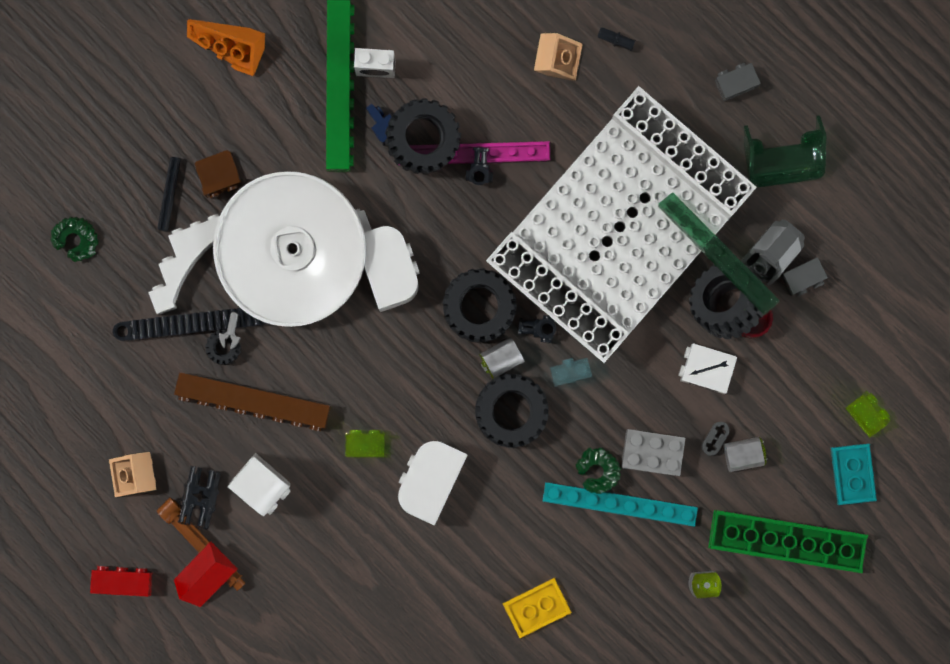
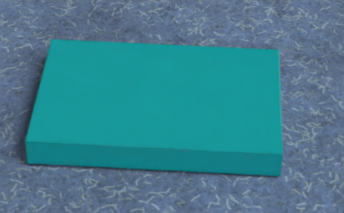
[830,443,877,505]

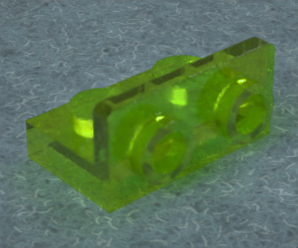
[845,391,890,438]
[345,430,385,457]

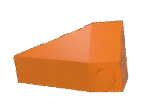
[187,19,265,76]

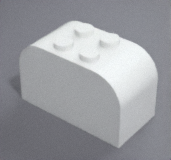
[364,226,420,312]
[398,441,467,525]
[228,453,291,516]

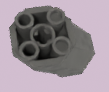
[741,219,805,285]

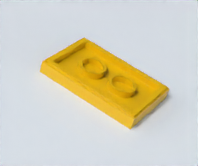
[502,578,572,638]

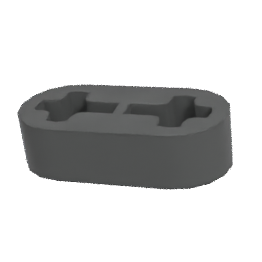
[702,422,729,456]

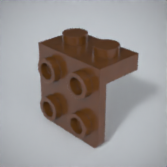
[195,150,243,199]

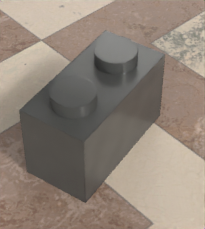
[715,62,761,102]
[781,257,828,297]

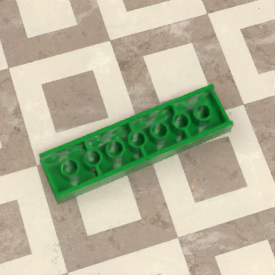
[708,510,868,573]

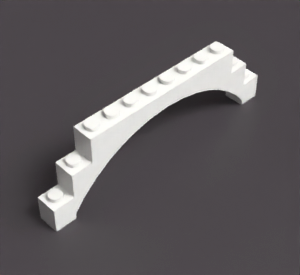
[148,209,372,315]

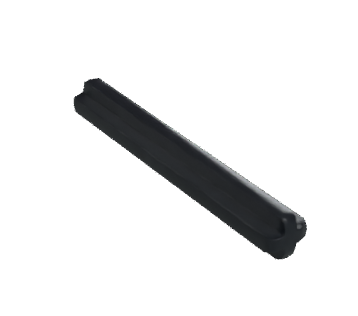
[157,157,181,232]

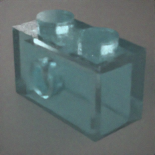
[549,358,592,387]

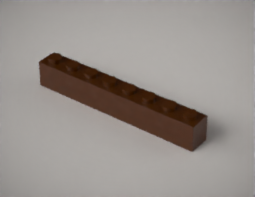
[174,372,331,432]

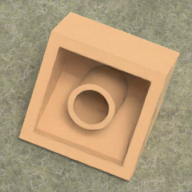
[534,33,582,80]
[109,452,156,497]

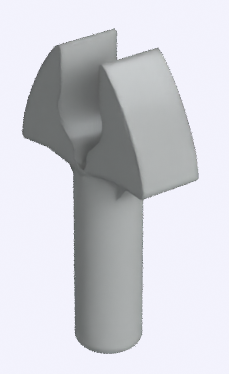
[219,312,241,349]

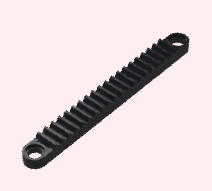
[113,308,272,341]

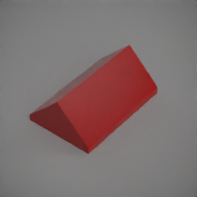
[174,542,238,607]

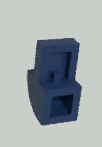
[366,104,391,146]

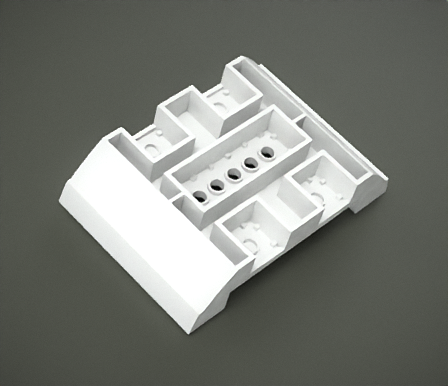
[486,86,757,363]

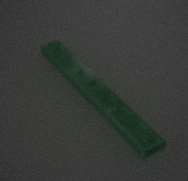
[658,192,780,315]

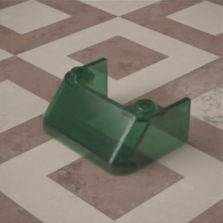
[744,115,827,187]

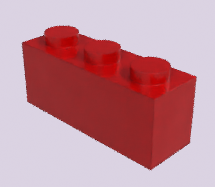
[90,566,152,597]

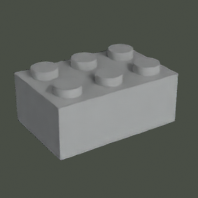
[621,429,685,476]

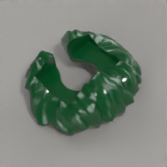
[50,216,99,262]
[576,447,621,494]

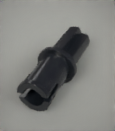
[598,27,636,51]

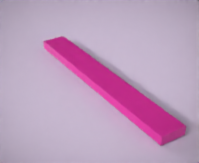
[398,141,550,166]

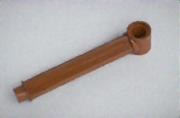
[156,497,246,591]

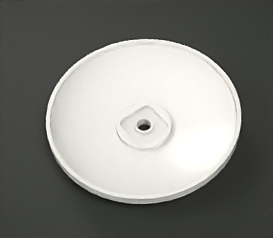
[213,172,366,327]

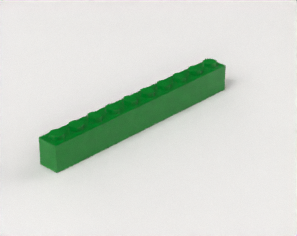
[326,0,355,172]

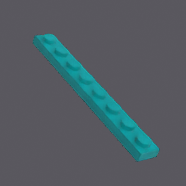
[542,482,698,527]

